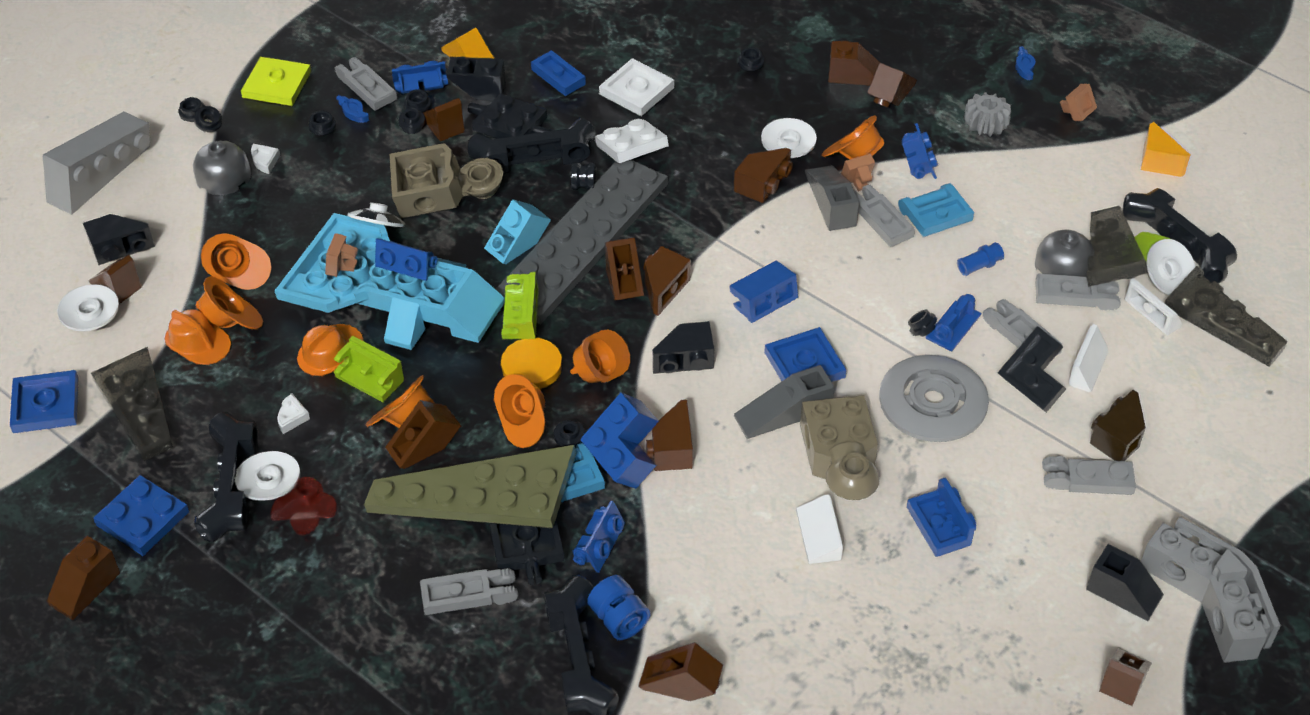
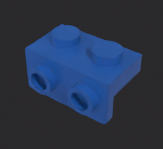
[906,478,976,557]

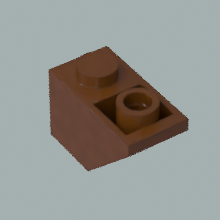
[734,148,793,203]

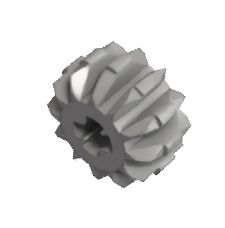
[964,92,1011,137]

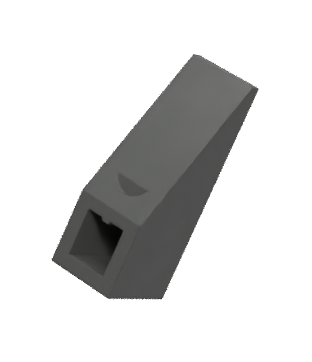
[805,166,859,231]
[734,365,835,439]

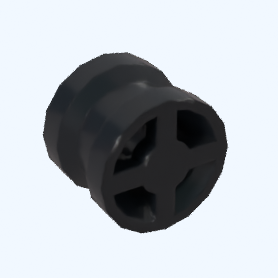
[571,162,596,190]

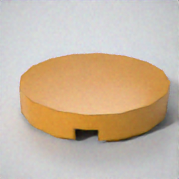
[501,338,562,389]

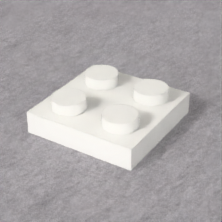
[599,58,674,116]
[595,119,669,163]

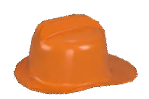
[822,115,884,160]
[201,233,272,290]
[196,276,263,329]
[164,309,231,365]
[297,324,363,376]
[570,329,630,383]
[494,374,545,448]
[366,376,435,428]

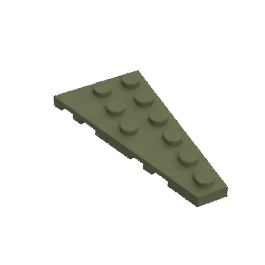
[364,445,576,528]

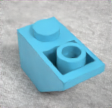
[484,199,551,264]

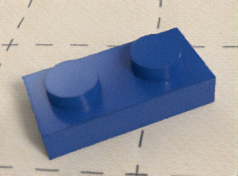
[531,50,586,96]

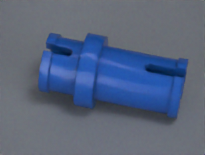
[957,242,1004,276]

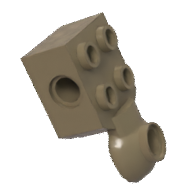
[389,143,503,218]
[800,395,879,500]

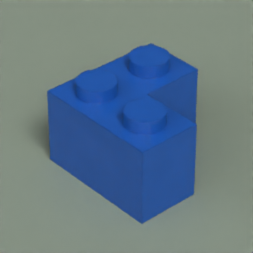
[580,393,659,489]

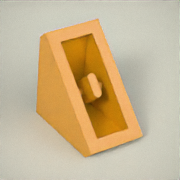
[441,28,494,59]
[1141,122,1191,177]

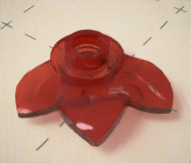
[271,477,337,536]

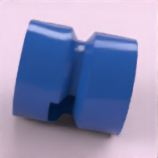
[587,575,650,640]

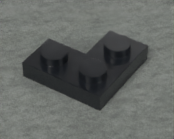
[998,326,1066,413]

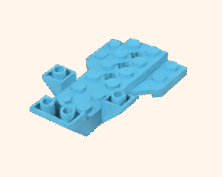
[275,213,505,350]

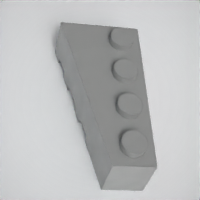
[42,112,150,215]

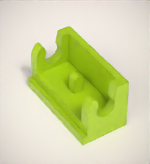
[501,272,539,339]
[334,336,404,402]

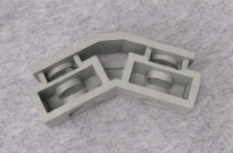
[1141,517,1280,662]

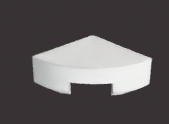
[251,144,280,174]
[277,394,310,434]

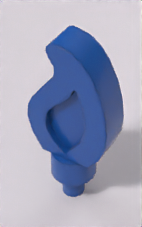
[1015,46,1036,80]
[336,95,369,123]

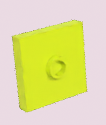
[241,57,311,106]

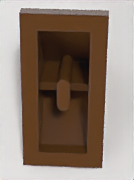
[423,98,464,142]
[605,237,644,300]
[89,255,142,304]
[1099,648,1152,706]

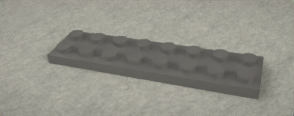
[496,160,668,325]

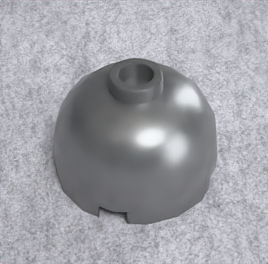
[193,141,251,195]
[1035,229,1095,277]

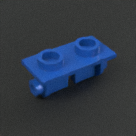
[392,61,448,94]
[902,123,938,179]
[375,238,438,281]
[926,294,982,352]
[573,501,626,573]

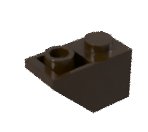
[1090,390,1146,461]

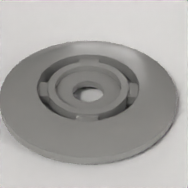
[879,355,989,442]

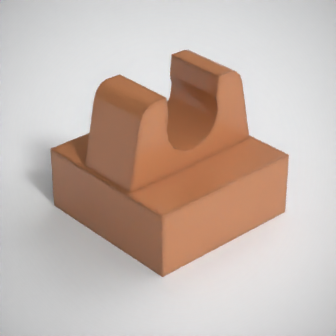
[1060,84,1097,121]
[841,154,875,191]
[325,233,358,277]

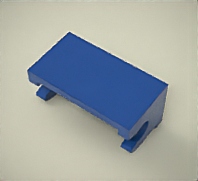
[729,260,798,323]

